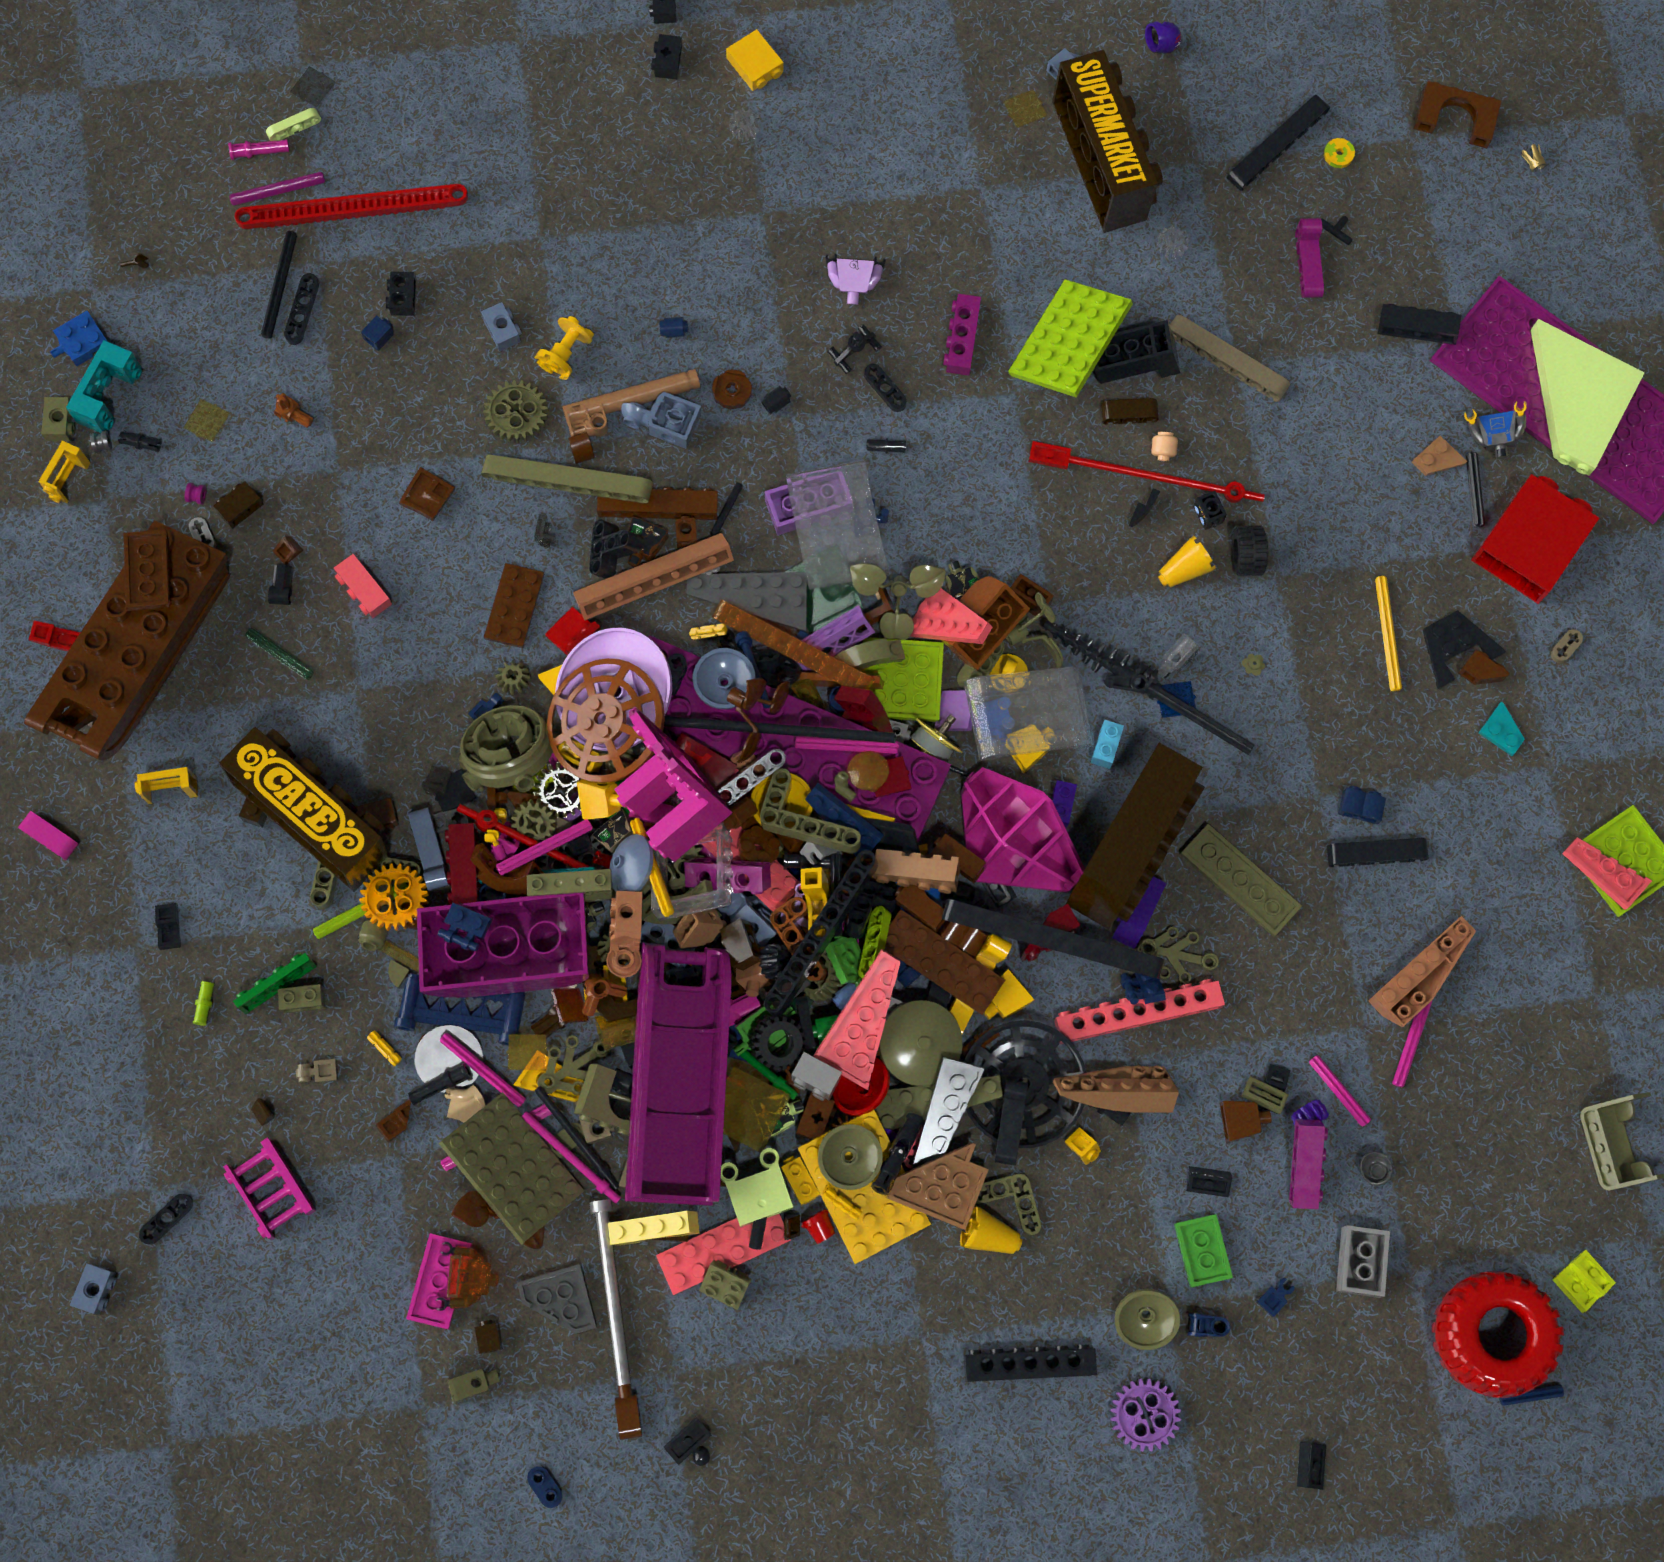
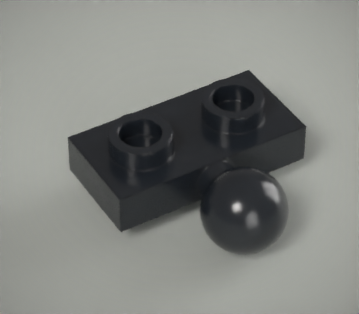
[663,1417,712,1466]

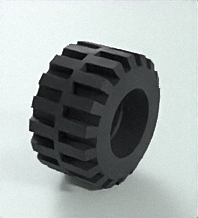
[1232,525,1268,576]
[748,1014,806,1070]

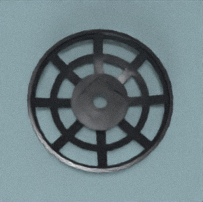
[964,1020,1086,1148]

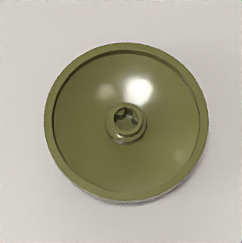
[878,1000,962,1086]

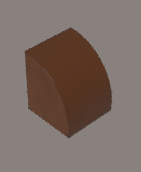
[568,432,595,464]

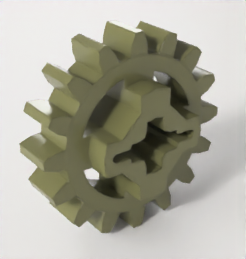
[511,799,557,842]

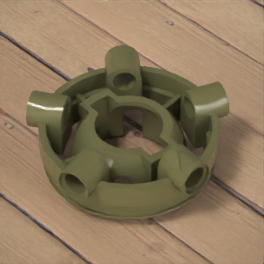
[460,705,559,792]

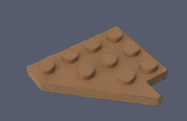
[886,1143,989,1230]

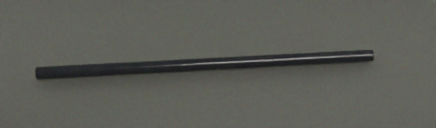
[664,716,896,743]

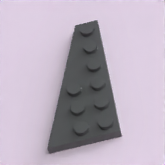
[687,572,807,633]

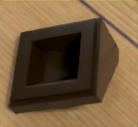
[784,1213,800,1240]

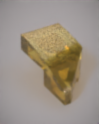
[791,679,826,711]

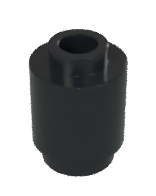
[761,386,791,414]

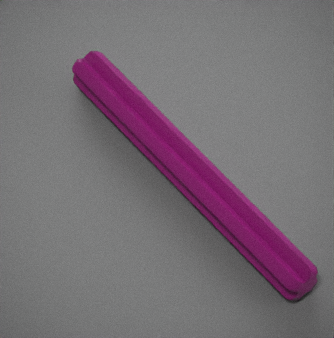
[229,172,325,205]

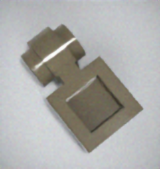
[296,1059,338,1083]

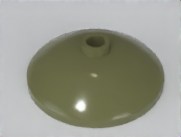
[818,1124,883,1190]
[1114,1289,1180,1350]

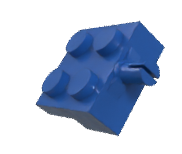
[50,311,108,367]

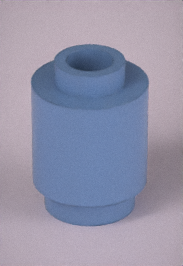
[832,982,857,1011]

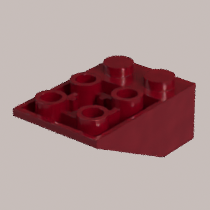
[1020,904,1081,962]

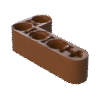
[770,897,827,981]

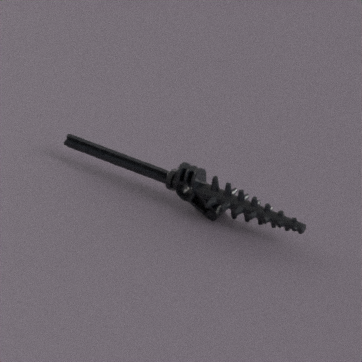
[1043,621,1255,755]

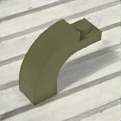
[830,639,905,675]
[642,880,714,924]

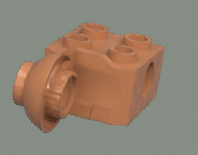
[606,891,642,978]

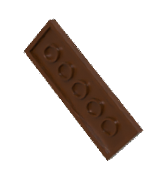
[884,909,1005,1015]

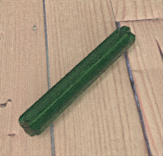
[245,628,314,680]

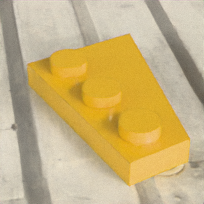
[513,1050,584,1103]

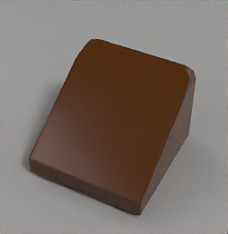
[273,536,303,565]

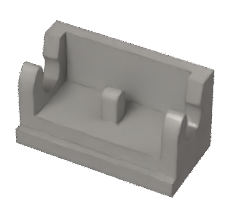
[800,832,842,865]

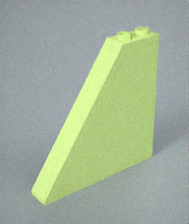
[1531,319,1645,476]

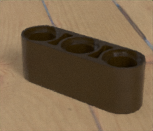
[1101,398,1159,425]

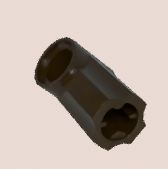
[531,1002,575,1042]

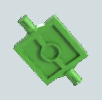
[825,936,862,987]
[733,1004,795,1057]

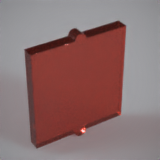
[551,988,589,1023]

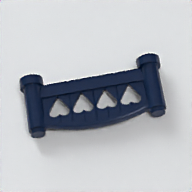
[393,974,525,1047]

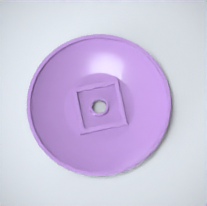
[555,628,672,752]

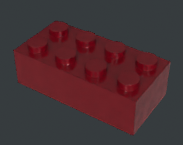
[445,823,481,905]

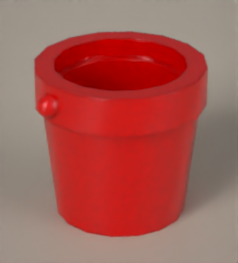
[801,1209,835,1244]

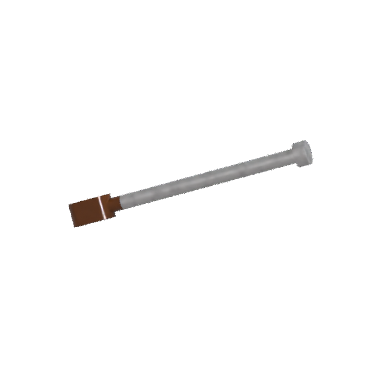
[590,1199,642,1440]

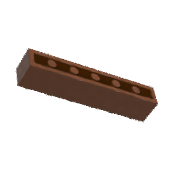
[597,487,718,520]

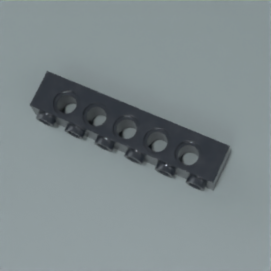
[964,1344,1097,1382]

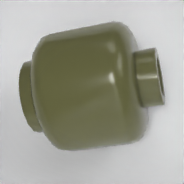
[358,920,388,951]

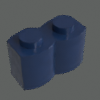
[1338,786,1386,824]

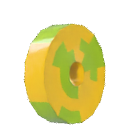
[1324,138,1355,168]

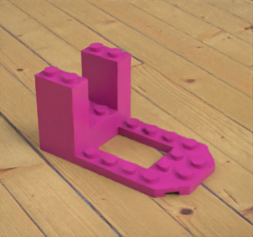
[614,707,732,862]

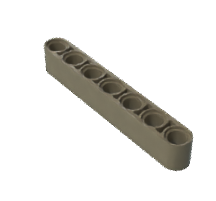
[1170,315,1290,402]

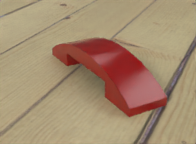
[28,620,81,651]

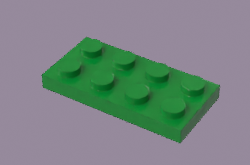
[233,953,317,1014]

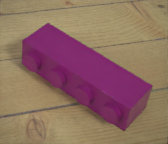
[1289,1119,1328,1209]

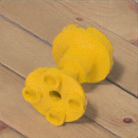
[534,316,594,380]

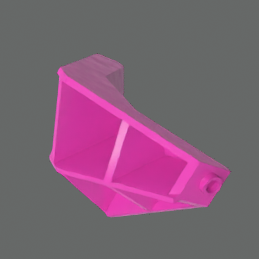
[961,767,1085,893]

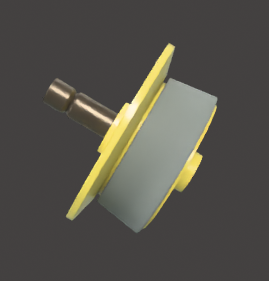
[910,714,963,762]

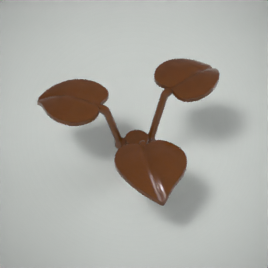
[727,678,790,763]
[451,1190,545,1249]

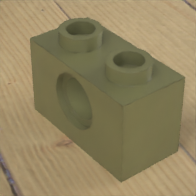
[41,397,75,441]

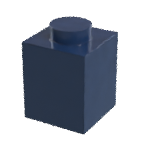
[361,315,394,351]

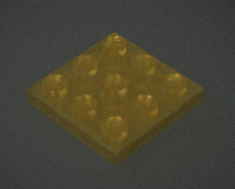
[723,1067,791,1153]

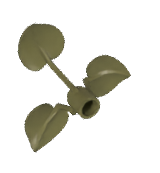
[850,563,946,640]
[1006,592,1063,671]

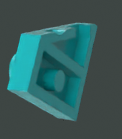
[1479,702,1525,756]

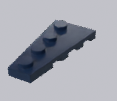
[805,783,884,857]

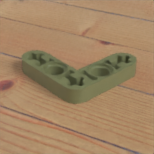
[976,1174,1041,1236]

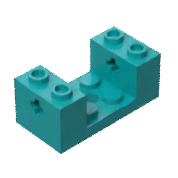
[66,340,142,433]

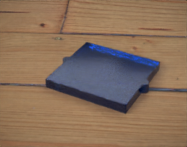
[1157,681,1196,718]

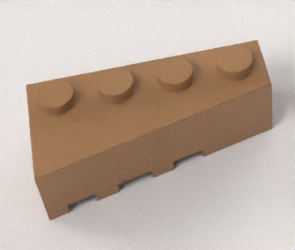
[873,849,961,894]

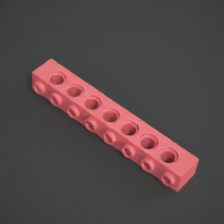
[1054,979,1225,1045]

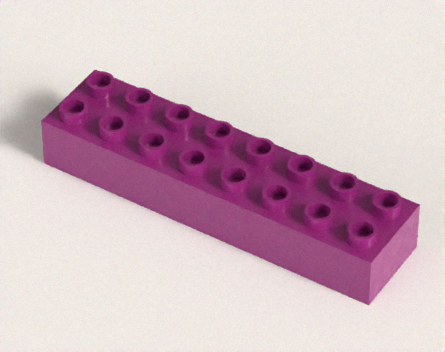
[648,635,951,844]

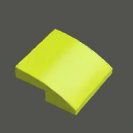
[1552,1250,1616,1313]

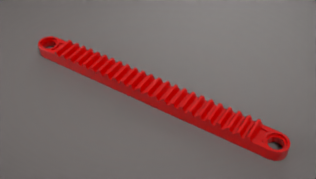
[234,184,468,229]

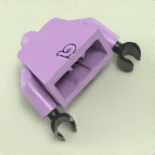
[826,254,886,305]

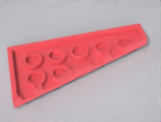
[910,588,993,644]
[813,949,900,1090]

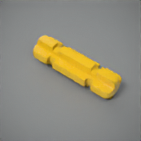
[689,624,728,640]
[367,1030,402,1066]
[823,1188,862,1220]

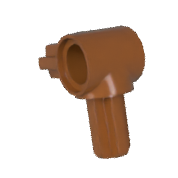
[273,393,313,428]
[582,973,627,1016]

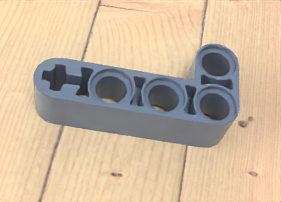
[408,808,450,891]

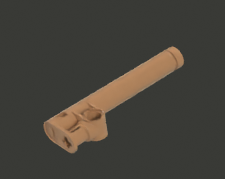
[562,369,700,437]

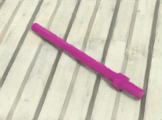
[522,1111,621,1204]

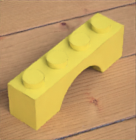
[608,1211,700,1245]

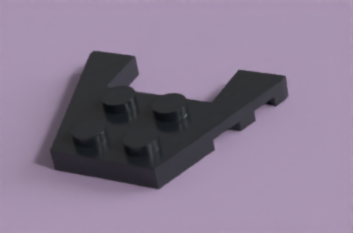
[1422,610,1506,689]

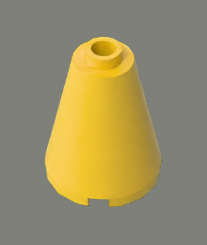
[1158,536,1216,587]
[960,1206,1022,1254]

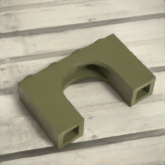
[574,1064,630,1136]

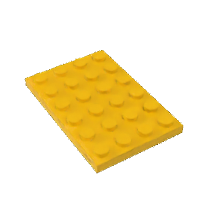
[797,1110,931,1264]

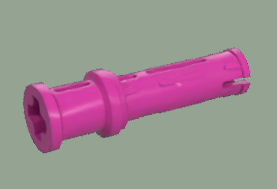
[228,139,289,160]

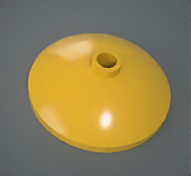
[751,773,813,828]

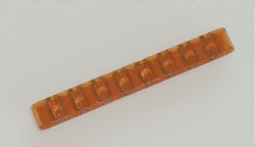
[712,599,875,690]

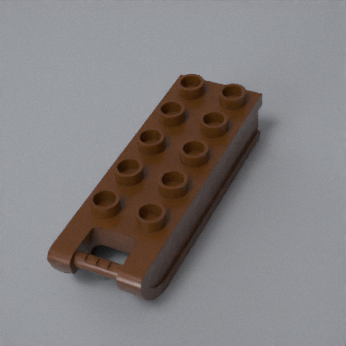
[24,520,230,761]

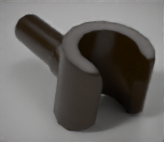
[120,253,149,269]

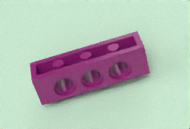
[943,294,981,376]
[684,858,771,895]

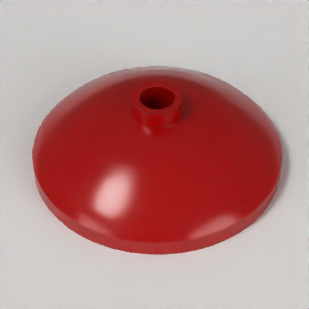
[833,1058,890,1116]

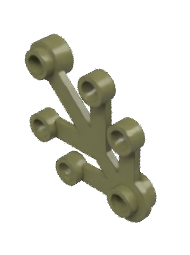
[1138,927,1219,985]
[537,1035,610,1096]

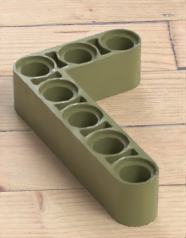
[760,768,861,853]
[310,857,423,910]

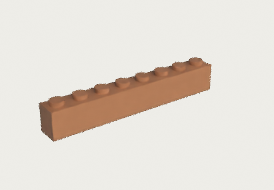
[573,533,734,620]

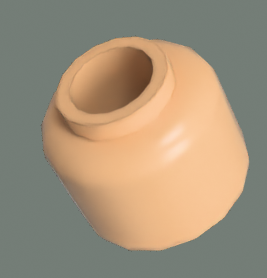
[1151,432,1178,461]

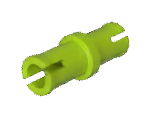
[193,981,214,1026]

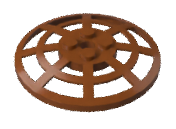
[547,658,665,783]

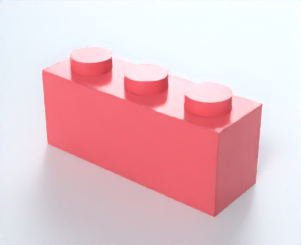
[334,554,392,619]

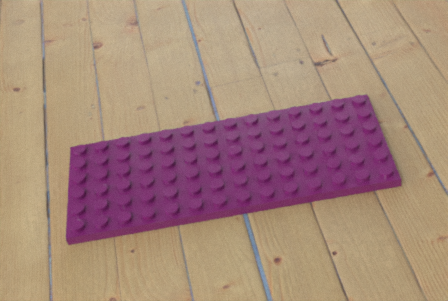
[1430,276,1664,524]

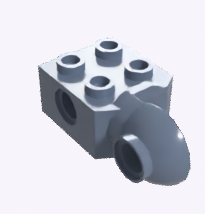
[621,392,701,449]
[712,890,783,948]

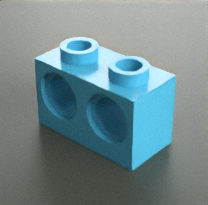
[1090,720,1124,769]

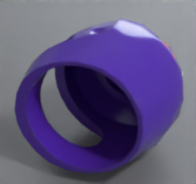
[1145,21,1181,54]

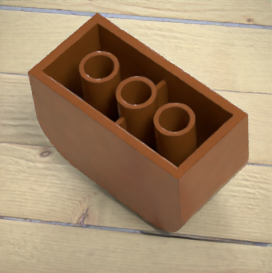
[941,576,1030,670]

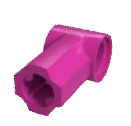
[729,994,761,1027]

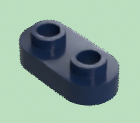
[527,1466,563,1508]

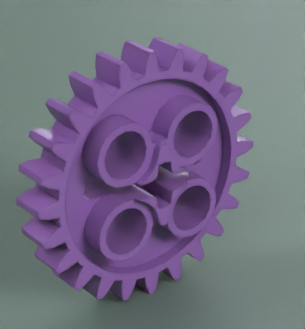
[1110,1379,1181,1452]

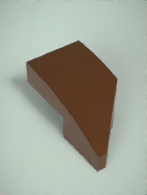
[376,1099,411,1143]

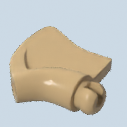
[445,1084,486,1123]

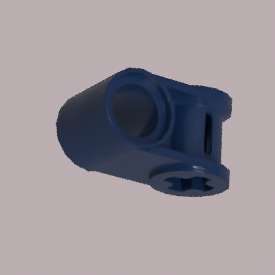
[1187,1313,1230,1337]

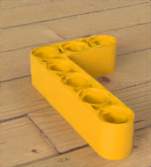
[948,934,1012,1034]

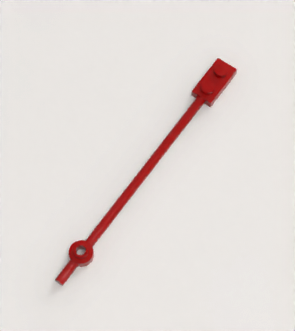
[1028,441,1265,503]
[456,803,677,926]

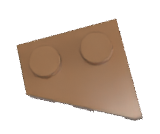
[1412,436,1467,476]

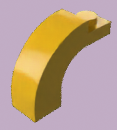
[801,867,831,937]

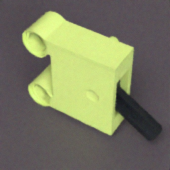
[721,1148,793,1250]

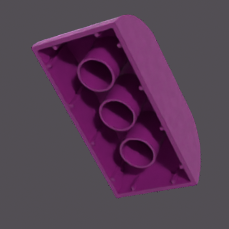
[417,893,589,998]

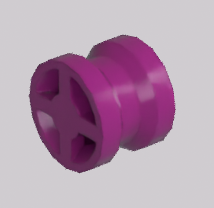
[185,483,207,505]

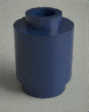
[659,317,688,338]

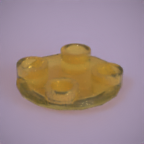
[847,751,889,792]

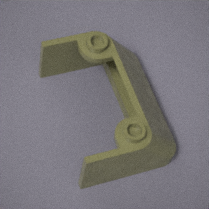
[1580,1092,1664,1190]

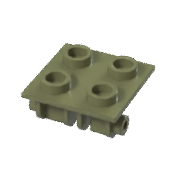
[699,1260,752,1310]

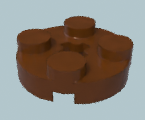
[712,370,752,409]
[737,826,780,866]

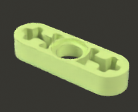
[266,108,321,141]

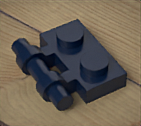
[438,903,492,952]
[1121,973,1166,1005]

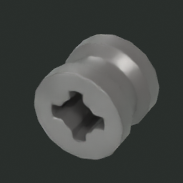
[90,431,112,453]

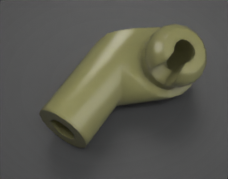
[834,771,857,802]

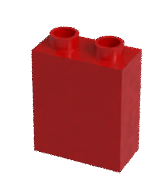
[1471,474,1599,604]

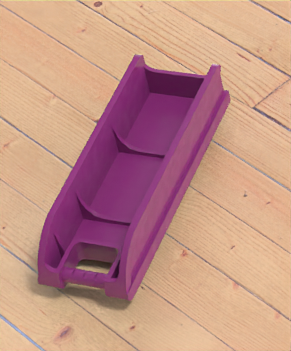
[625,942,731,1206]

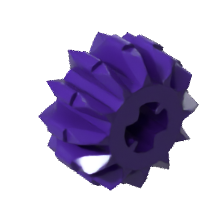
[1291,1100,1329,1125]

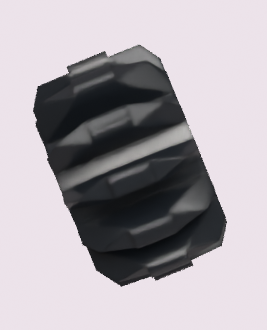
[758,944,791,980]

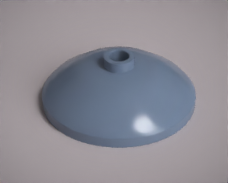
[693,648,755,709]
[609,834,653,892]

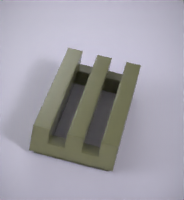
[1241,1076,1289,1114]

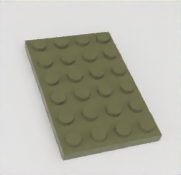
[439,1092,584,1245]

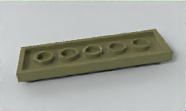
[1180,824,1302,937]

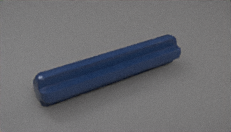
[1499,1385,1564,1406]

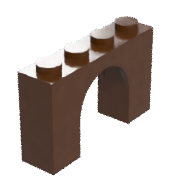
[1414,81,1501,149]
[895,834,987,933]

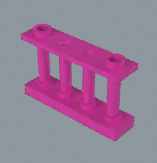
[223,1137,316,1240]

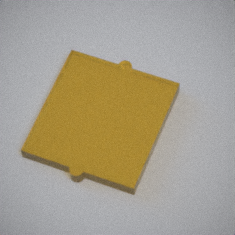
[1003,89,1047,128]
[183,399,230,442]
[506,1034,548,1070]

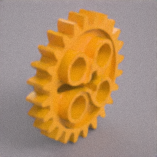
[359,863,429,931]

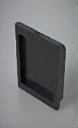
[862,817,920,856]

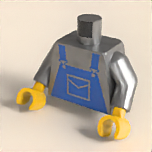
[1464,401,1527,460]

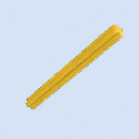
[1375,576,1402,691]
[630,818,674,917]

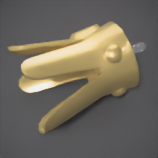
[1521,144,1546,173]

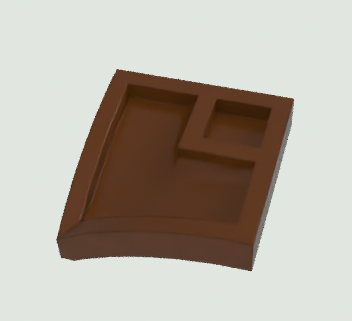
[399,467,455,521]

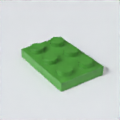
[1174,1214,1233,1288]

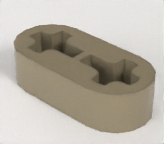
[1551,629,1583,663]

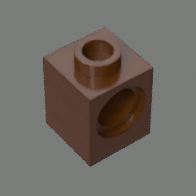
[675,516,697,548]

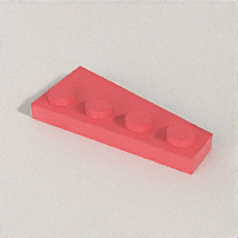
[1562,837,1652,910]

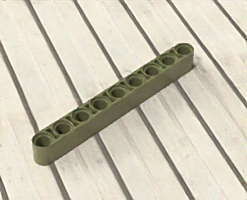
[481,455,653,503]

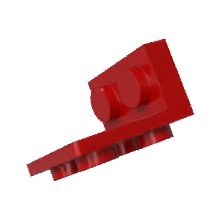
[545,607,601,656]

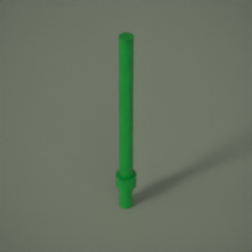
[732,1042,799,1100]

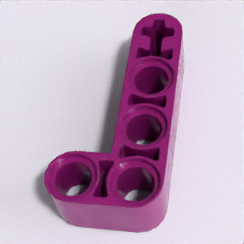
[1295,218,1324,298]

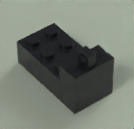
[1095,320,1181,384]

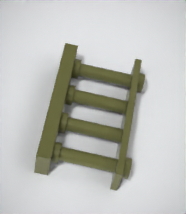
[527,869,616,902]

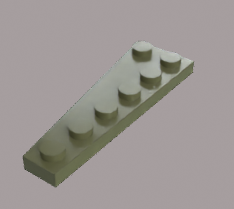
[876,1075,1003,1131]

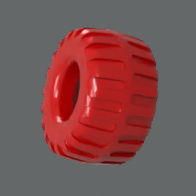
[1432,1271,1564,1398]

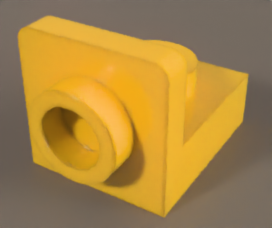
[1065,1127,1101,1165]

